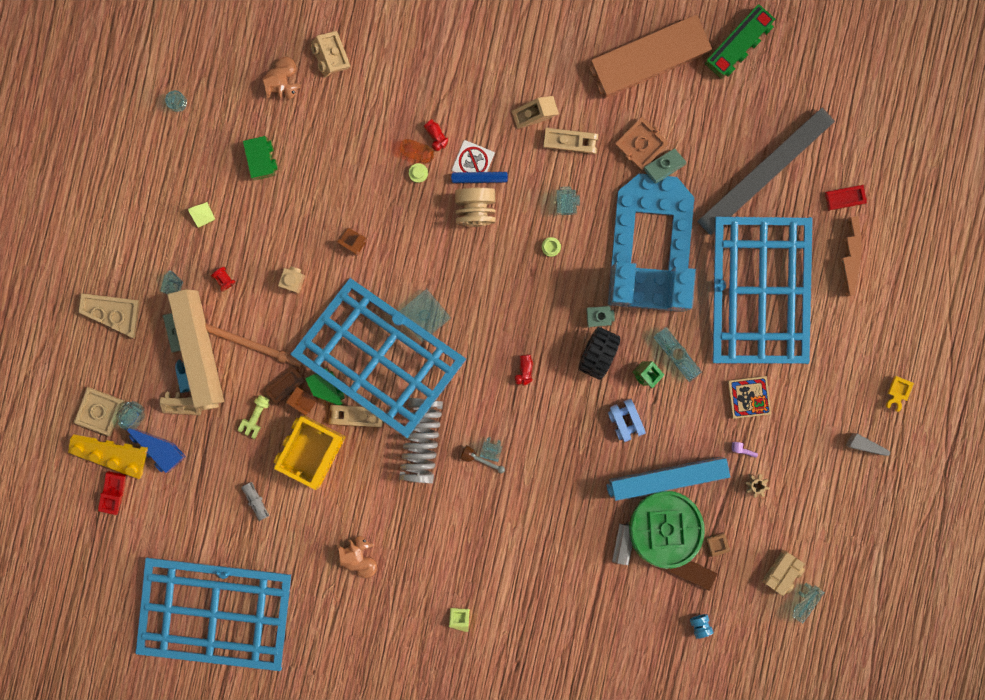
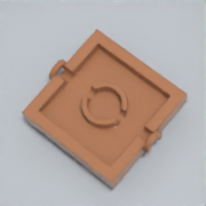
[615,117,669,171]

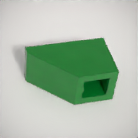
[305,369,345,405]

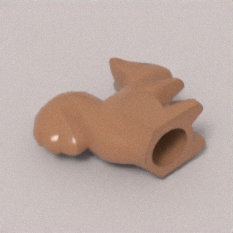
[262,57,300,99]
[337,536,377,578]

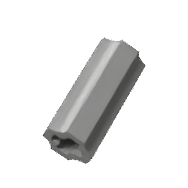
[612,524,632,565]

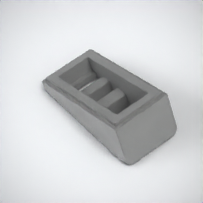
[846,433,891,456]

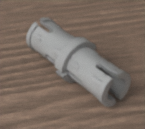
[241,482,270,521]

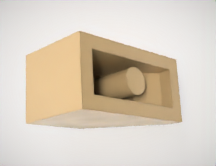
[512,96,559,129]

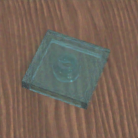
[399,289,451,342]

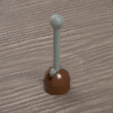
[460,445,505,473]

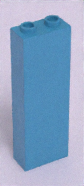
[606,457,730,501]

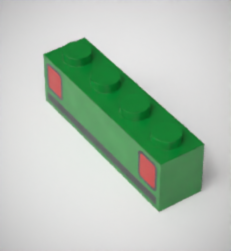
[705,4,775,79]

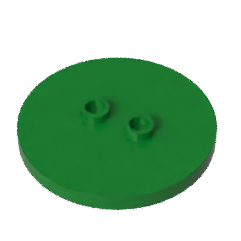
[629,491,705,569]

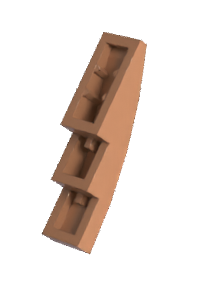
[839,216,861,297]

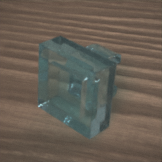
[480,437,502,462]

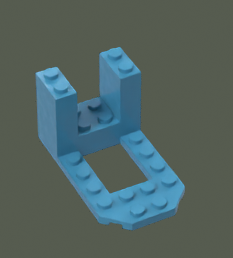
[608,174,696,312]

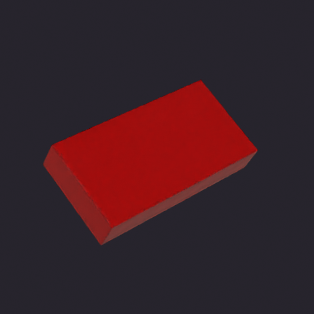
[825,185,867,211]

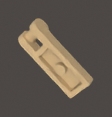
[543,128,599,154]
[329,405,384,427]

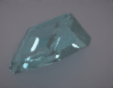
[160,270,183,294]

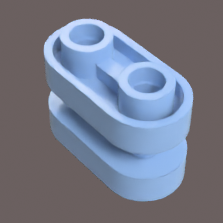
[607,398,646,443]

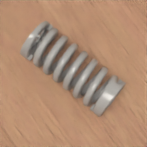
[399,398,443,483]

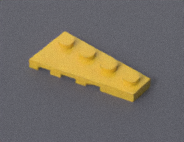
[68,434,148,479]

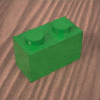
[243,136,278,181]

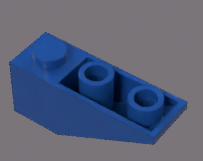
[127,428,186,473]

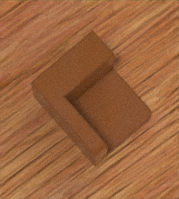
[337,228,368,256]
[286,387,317,416]

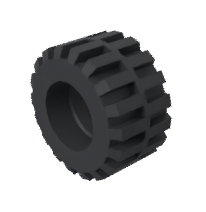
[578,327,620,380]

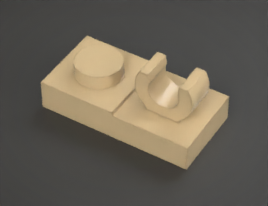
[160,392,202,415]

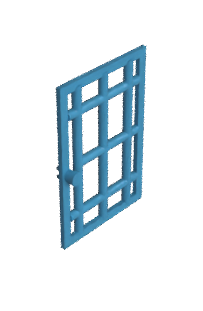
[713,217,813,364]
[290,278,466,438]
[135,557,292,671]

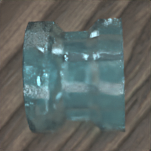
[165,90,187,112]

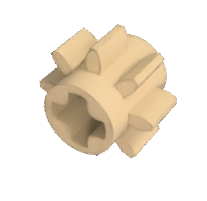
[745,474,770,498]

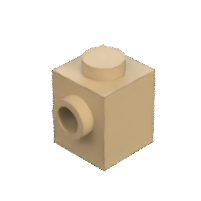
[278,266,305,294]

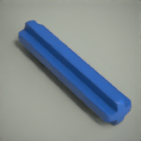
[451,172,508,183]

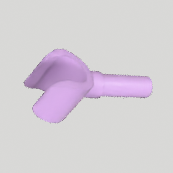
[732,442,758,458]

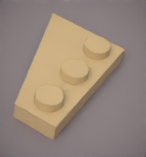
[79,293,140,339]

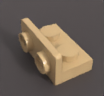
[311,31,350,77]

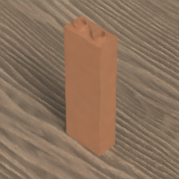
[589,14,712,99]

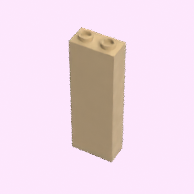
[168,289,224,410]

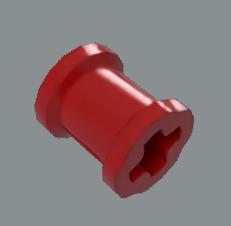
[211,266,236,292]

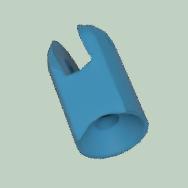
[175,360,190,393]

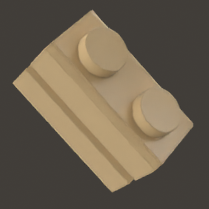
[762,550,805,596]

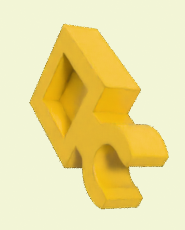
[886,376,914,412]

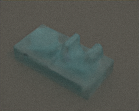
[792,583,825,624]

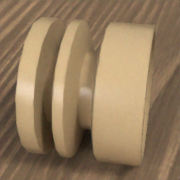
[455,188,496,227]

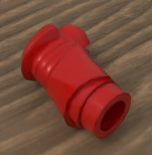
[423,119,448,151]
[515,354,533,386]

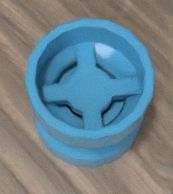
[689,614,714,639]

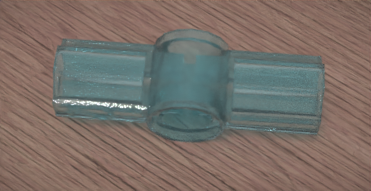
[653,327,702,382]

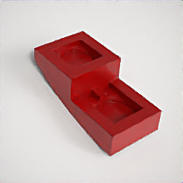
[98,471,127,515]

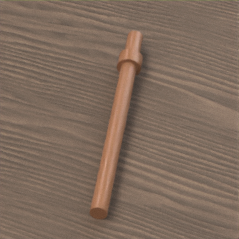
[205,323,302,367]

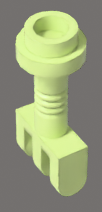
[238,395,269,439]

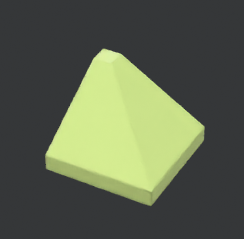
[188,202,216,228]
[449,608,470,632]

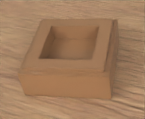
[706,533,731,557]

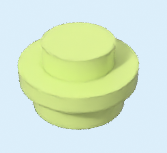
[409,163,428,183]
[542,237,561,257]

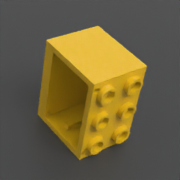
[273,416,346,490]

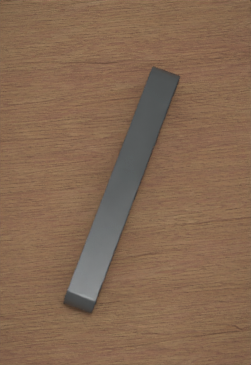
[697,107,835,235]

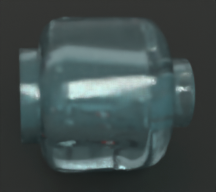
[116,401,145,430]

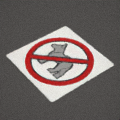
[452,140,495,172]

